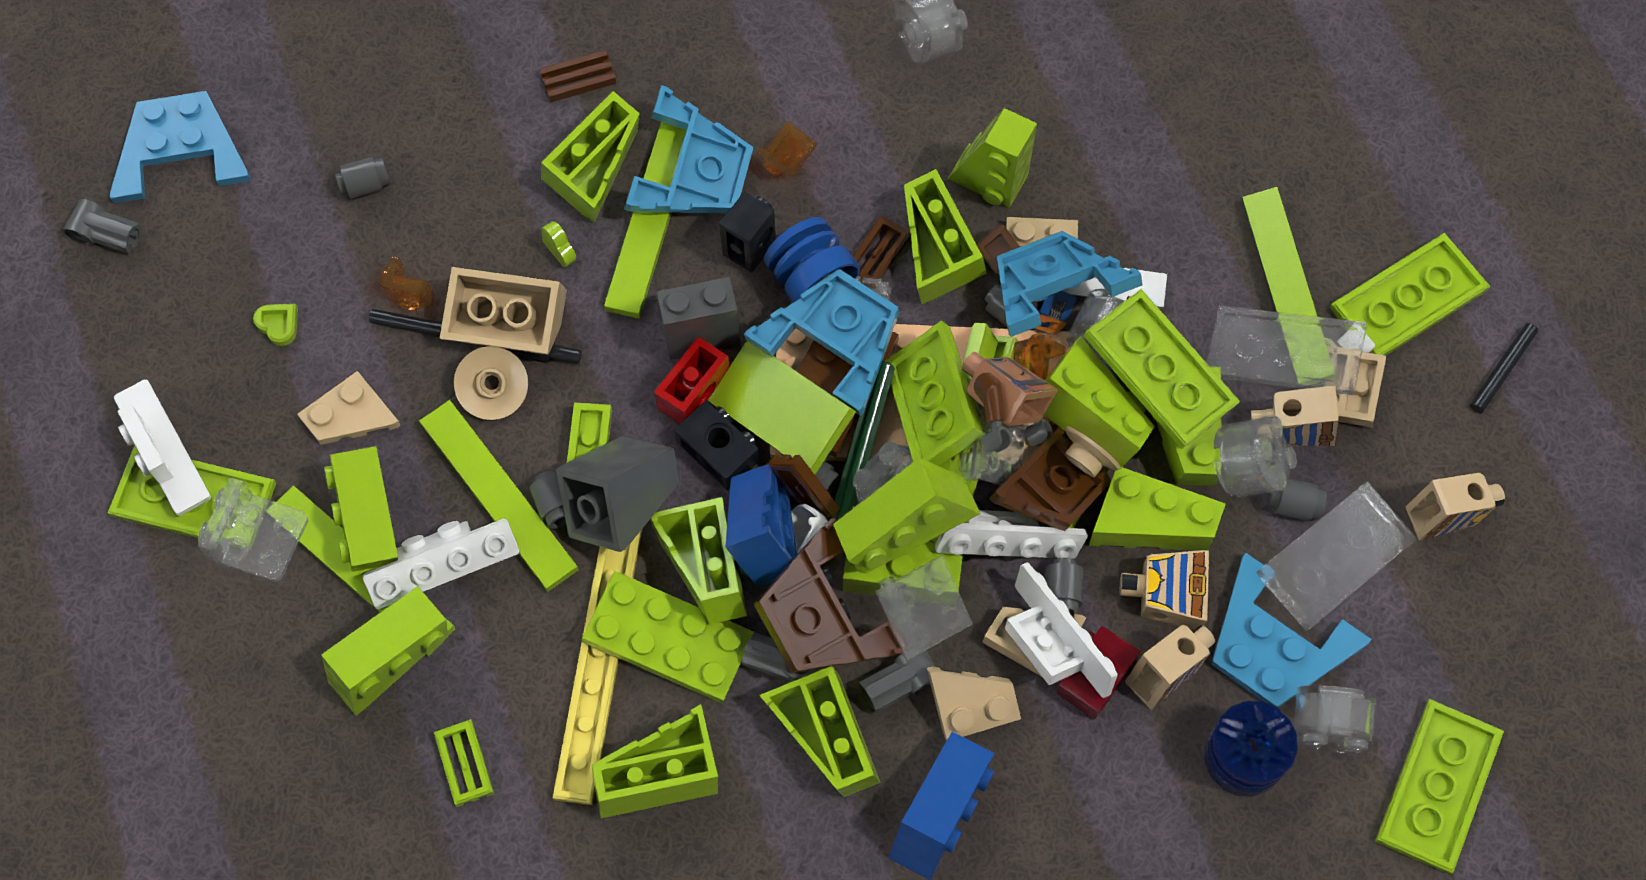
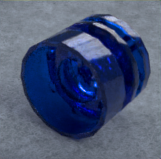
[1204,701,1298,797]

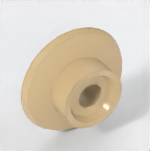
[1064,426,1121,477]

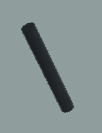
[1470,323,1538,414]

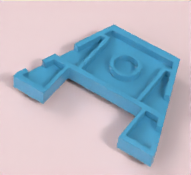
[624,85,754,214]
[110,91,251,204]
[997,231,1143,337]
[744,269,899,416]
[1211,553,1372,710]

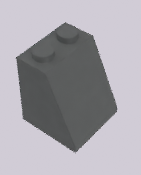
[656,277,741,360]
[556,436,680,552]

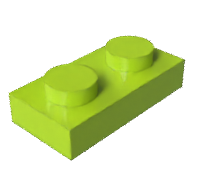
[567,402,612,463]

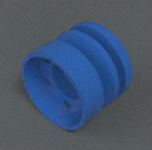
[764,217,861,303]

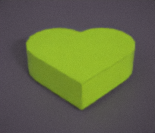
[541,221,576,267]
[253,304,298,346]

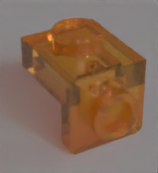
[757,121,818,177]
[380,256,434,310]
[1013,334,1066,380]

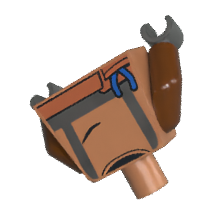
[962,352,1058,453]

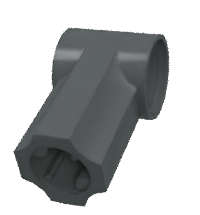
[63,199,143,254]
[742,633,820,682]
[860,645,936,713]

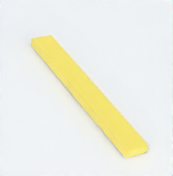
[553,530,642,806]

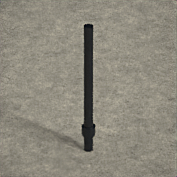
[369,309,582,364]

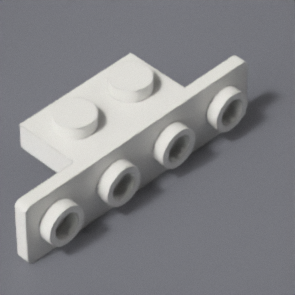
[114,380,211,516]
[935,510,1088,559]
[363,519,519,609]
[1005,562,1117,698]

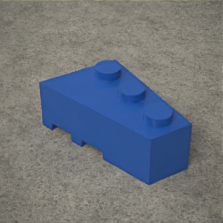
[725,464,797,587]
[888,732,995,880]

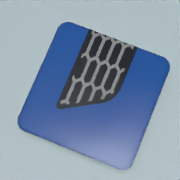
[1040,291,1077,321]

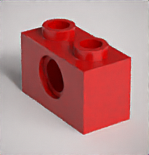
[654,336,729,424]

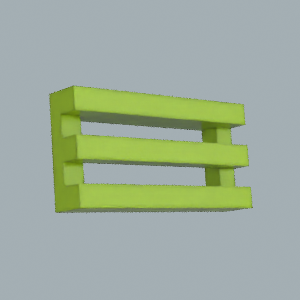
[434,719,494,807]

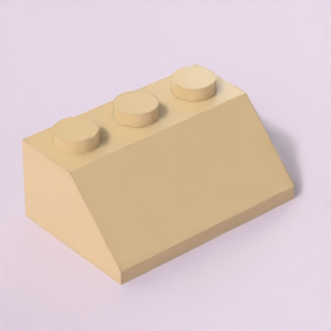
[440,267,567,355]

